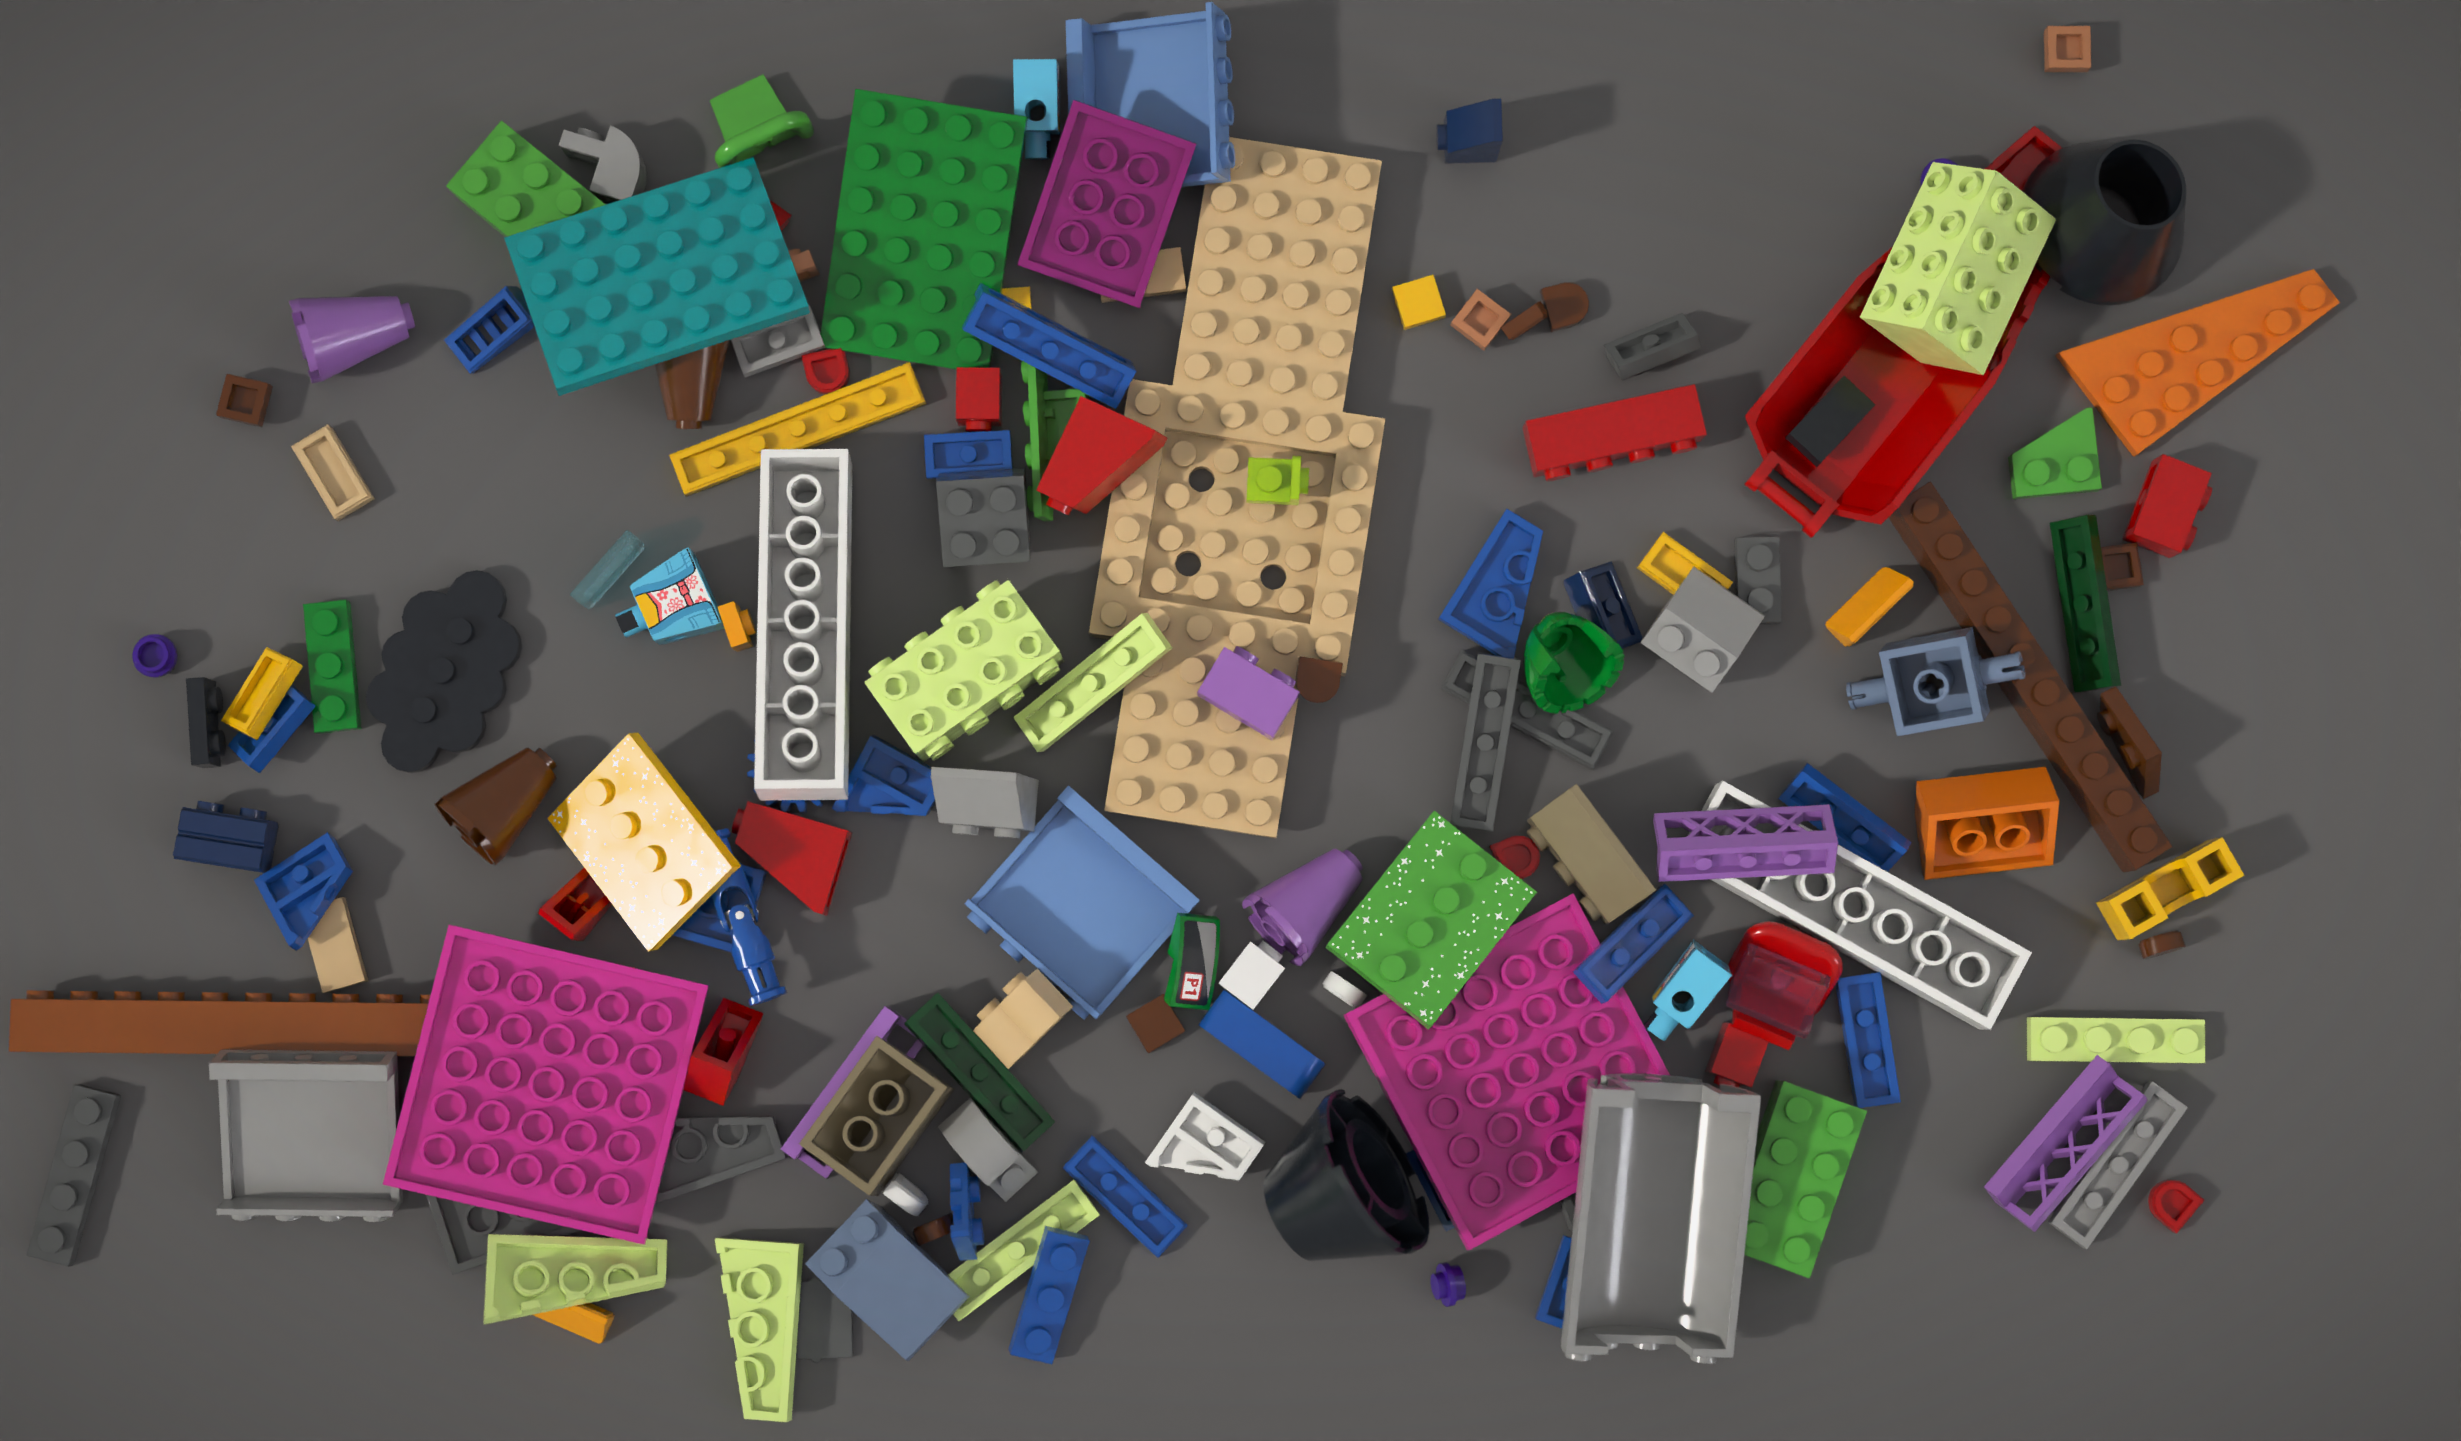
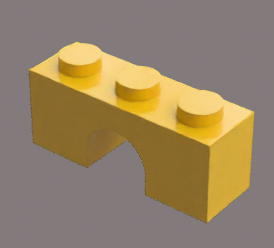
[2096,837,2245,941]

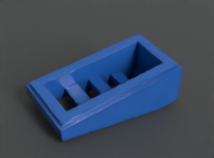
[444,286,535,374]

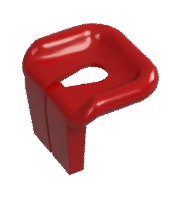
[1728,921,1843,1050]

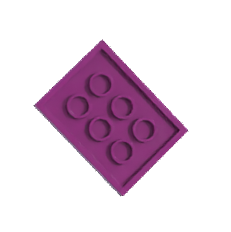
[1017,100,1197,308]

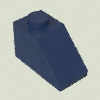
[1436,98,1503,163]

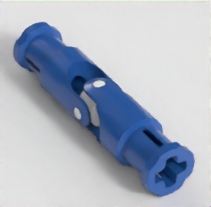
[711,828,788,1006]

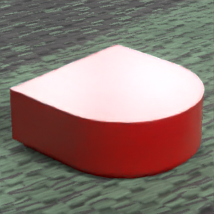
[802,348,850,395]
[1489,836,1540,879]
[2148,1180,2204,1233]

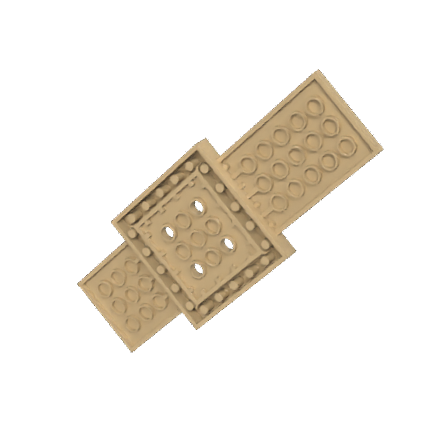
[1089,137,1385,839]

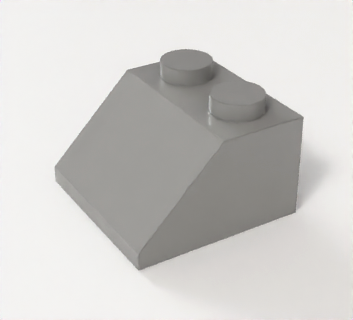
[1641,566,1765,693]
[931,767,1039,839]

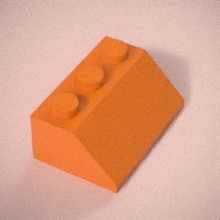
[1915,767,2059,880]

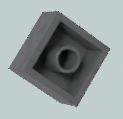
[936,468,1032,567]

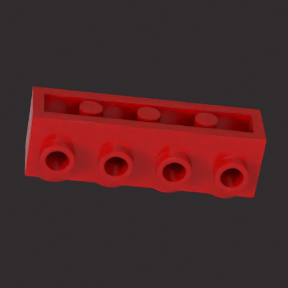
[1523,384,1707,481]

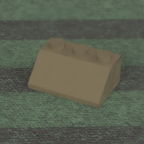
[1527,784,1656,924]
[799,1036,955,1196]

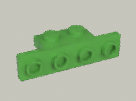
[1021,361,1090,522]

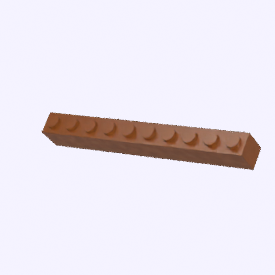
[9,990,431,1056]

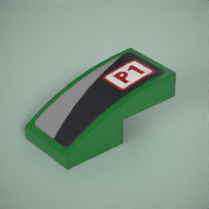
[1164,913,1220,1010]

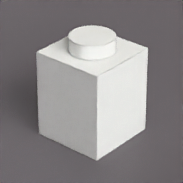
[1218,940,1285,1010]

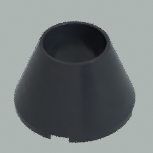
[2022,140,2186,305]
[1263,1089,1429,1261]

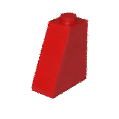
[1036,396,1167,516]
[732,801,852,915]

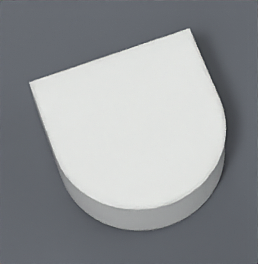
[1322,971,1367,1009]
[882,1173,928,1216]

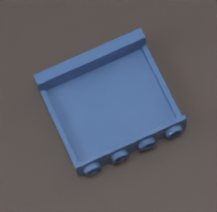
[1066,2,1236,187]
[965,785,1200,1020]

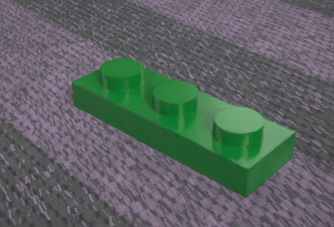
[303,600,362,734]

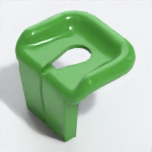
[710,74,814,168]

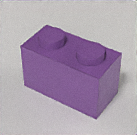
[1197,646,1300,740]

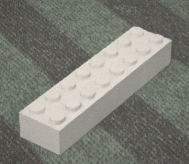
[754,449,852,800]
[1688,781,2032,1030]

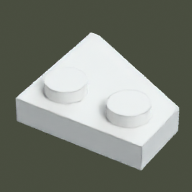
[1145,1092,1265,1180]

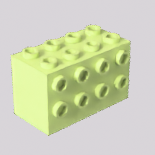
[1860,162,2056,375]
[864,580,1064,762]

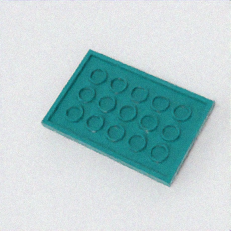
[504,157,810,396]

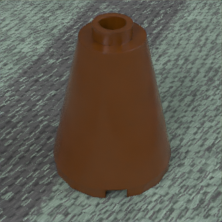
[655,340,729,429]
[434,747,557,866]

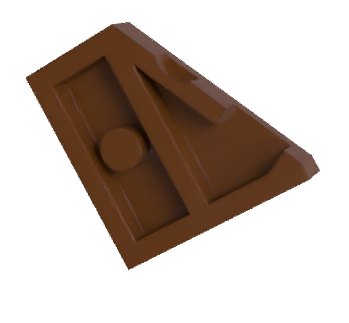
[2097,686,2162,799]

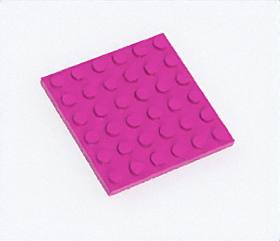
[1343,893,1670,1250]
[383,925,709,1245]

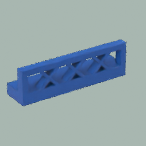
[962,283,1137,409]

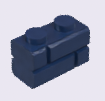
[173,801,279,873]

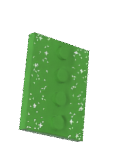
[1325,811,1537,1030]

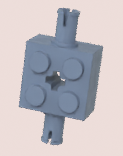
[1846,627,2025,736]

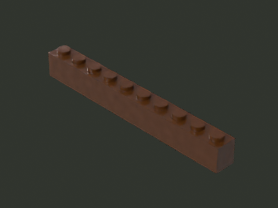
[1889,481,2173,872]

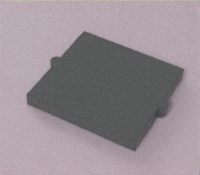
[796,1276,853,1363]

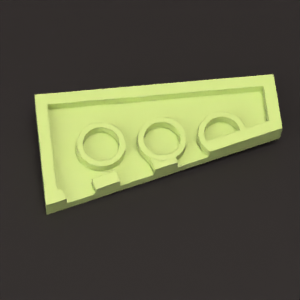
[483,1234,667,1325]
[714,1237,804,1422]

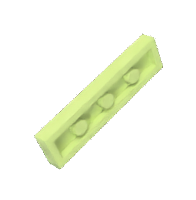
[1013,613,1172,752]
[2027,1017,2205,1063]
[948,1179,1100,1321]

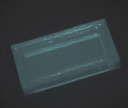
[570,530,645,609]

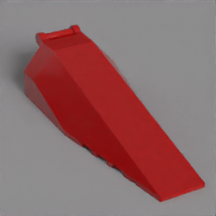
[1744,126,2062,538]

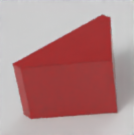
[538,868,612,941]

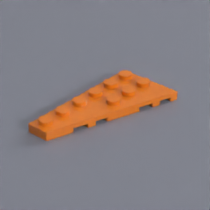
[2055,269,2340,457]

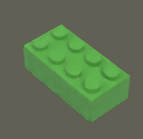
[446,120,606,237]
[1744,1080,1867,1279]

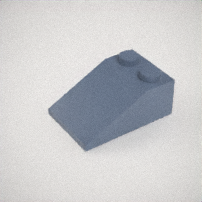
[805,1199,970,1361]

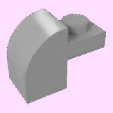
[559,126,647,204]
[938,1098,1038,1202]

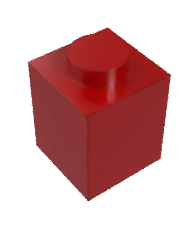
[956,367,1002,432]
[1705,1023,1769,1088]

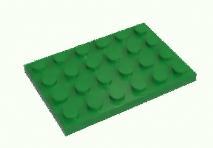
[821,89,1028,369]

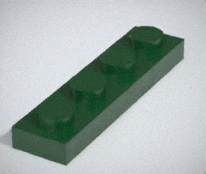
[2050,515,2121,693]
[904,993,1055,1153]

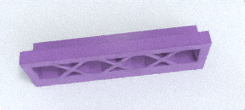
[1653,805,1838,882]
[781,1006,924,1179]
[1984,1055,2148,1232]

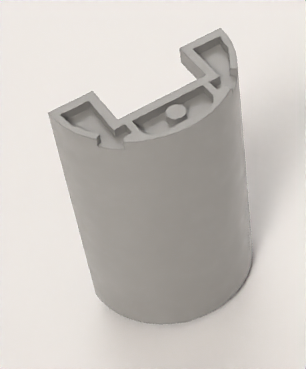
[1561,1073,1761,1364]

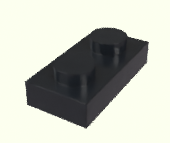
[186,677,226,768]

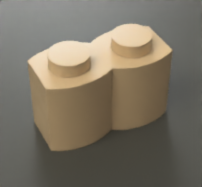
[973,969,1073,1069]

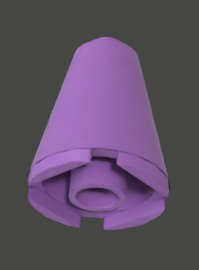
[289,296,415,384]
[1242,849,1363,966]

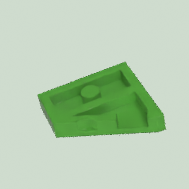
[2008,408,2102,499]

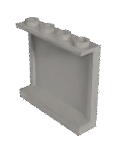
[209,1050,403,1222]

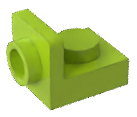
[1246,456,1309,505]

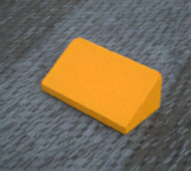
[1825,567,1914,647]
[533,1303,615,1344]

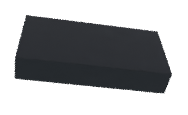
[1785,376,1876,467]

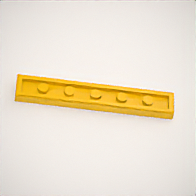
[669,362,926,497]

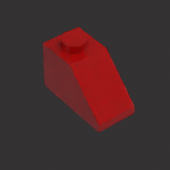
[684,998,764,1106]

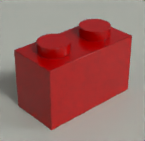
[2122,454,2212,558]

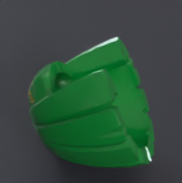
[1524,612,1625,714]

